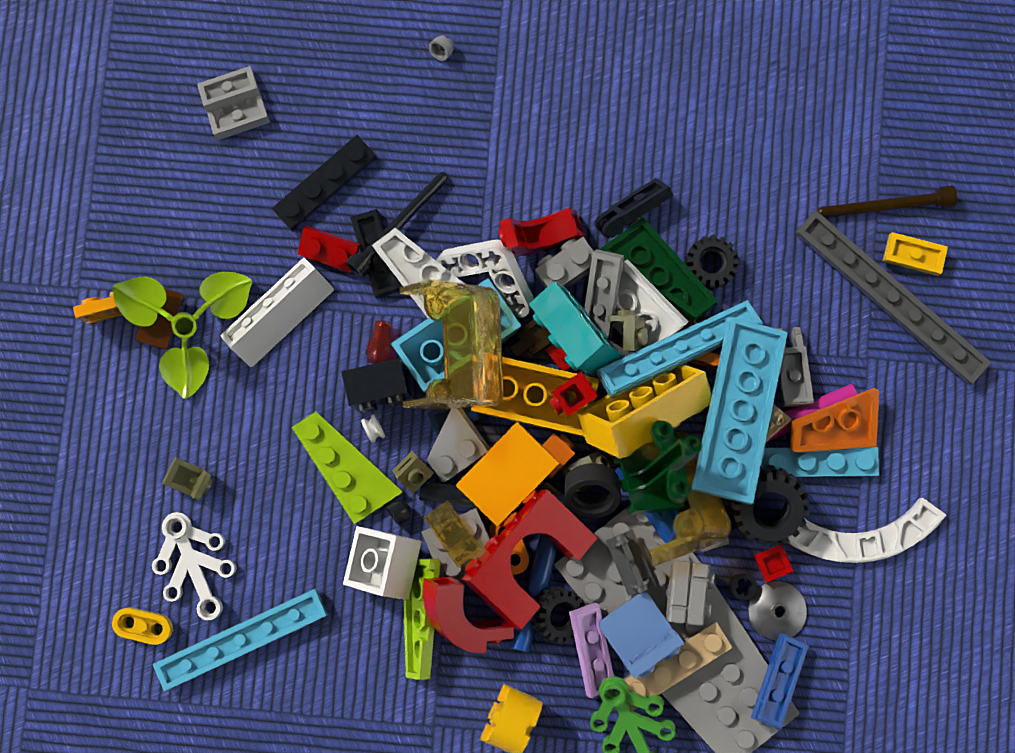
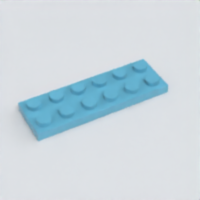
[692,317,788,505]

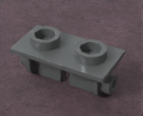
[605,529,656,596]

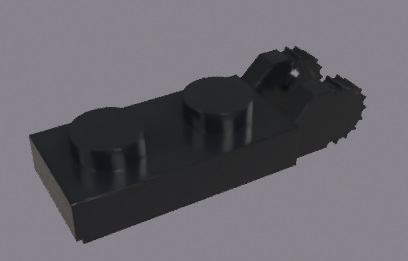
[594,178,674,238]

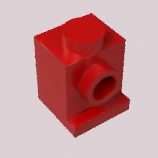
[549,372,598,418]

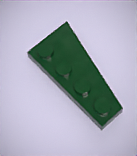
[599,218,718,322]

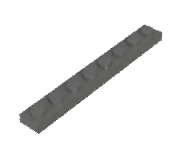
[795,210,992,385]

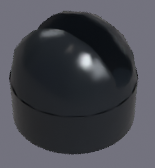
[386,501,411,526]

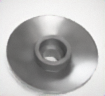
[748,581,807,641]

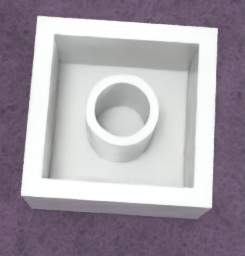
[343,526,422,600]

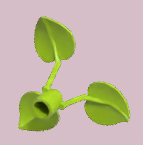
[113,272,252,399]

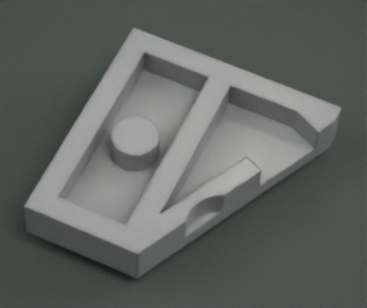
[427,404,491,483]

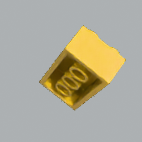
[471,353,599,437]
[577,364,712,459]

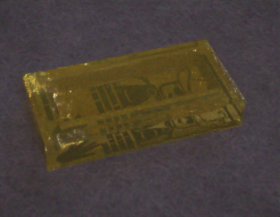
[423,501,483,567]

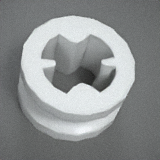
[361,414,385,443]

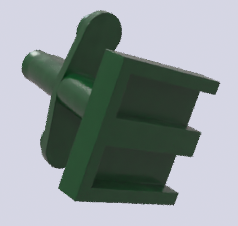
[614,420,702,515]

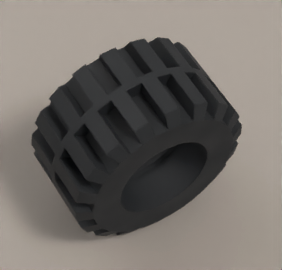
[730,465,809,546]

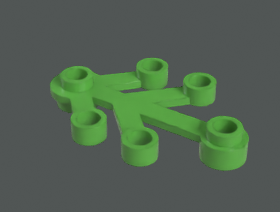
[590,676,676,753]

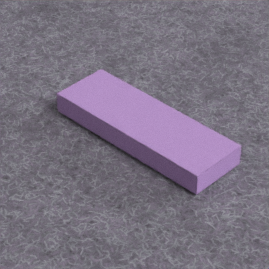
[569,603,614,698]

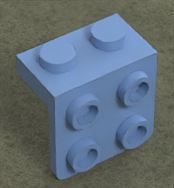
[599,591,684,679]

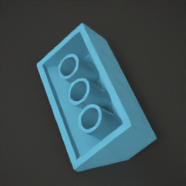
[391,278,521,395]

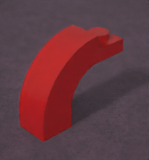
[498,207,585,257]
[423,577,514,653]

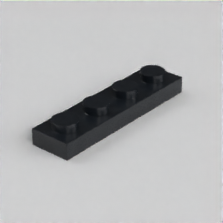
[271,135,377,231]

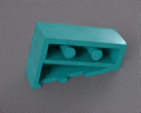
[529,281,625,379]

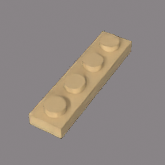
[618,621,733,711]

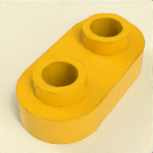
[112,607,173,645]

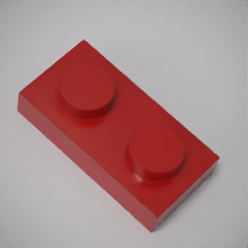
[297,226,361,273]

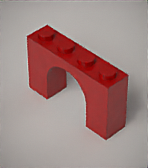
[462,490,597,630]

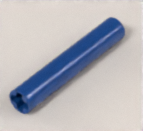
[510,534,558,652]

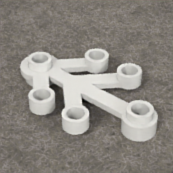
[152,512,237,620]

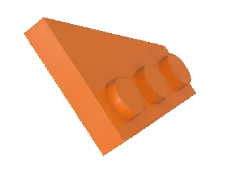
[790,388,879,452]

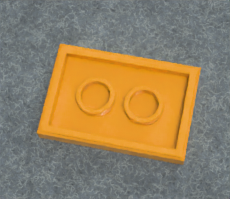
[456,422,559,527]

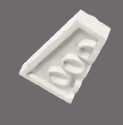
[372,228,471,318]

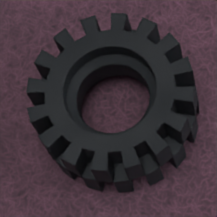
[685,235,739,290]
[531,586,586,644]

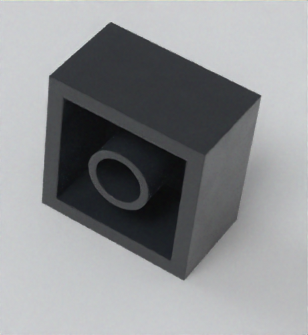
[341,358,412,414]

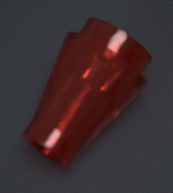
[365,321,394,364]

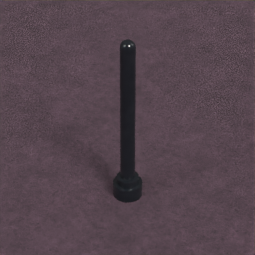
[345,172,448,278]

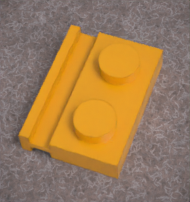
[73,292,122,324]

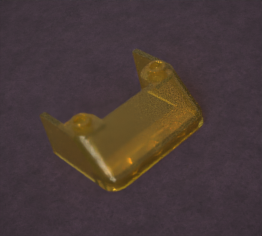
[400,280,503,409]
[608,432,731,567]

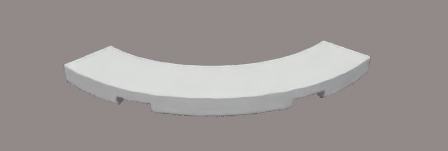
[787,498,946,563]

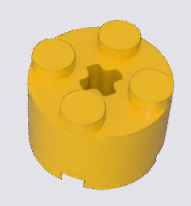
[480,684,543,753]

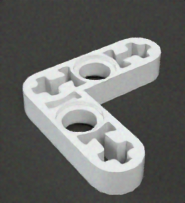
[436,240,534,318]

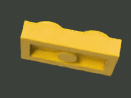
[882,232,948,276]

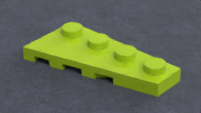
[292,411,404,524]
[403,558,441,680]

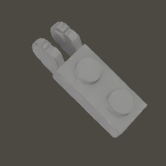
[778,327,814,407]

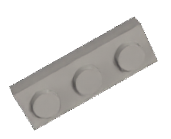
[584,249,624,340]

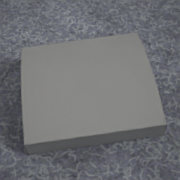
[197,66,270,141]

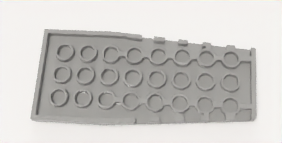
[554,504,799,753]

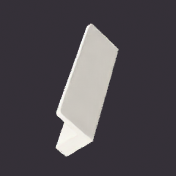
[220,258,334,367]

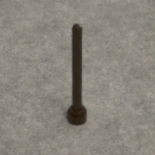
[817,185,957,218]

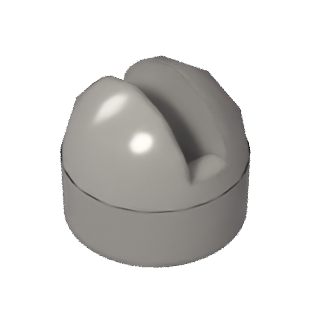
[429,35,454,61]

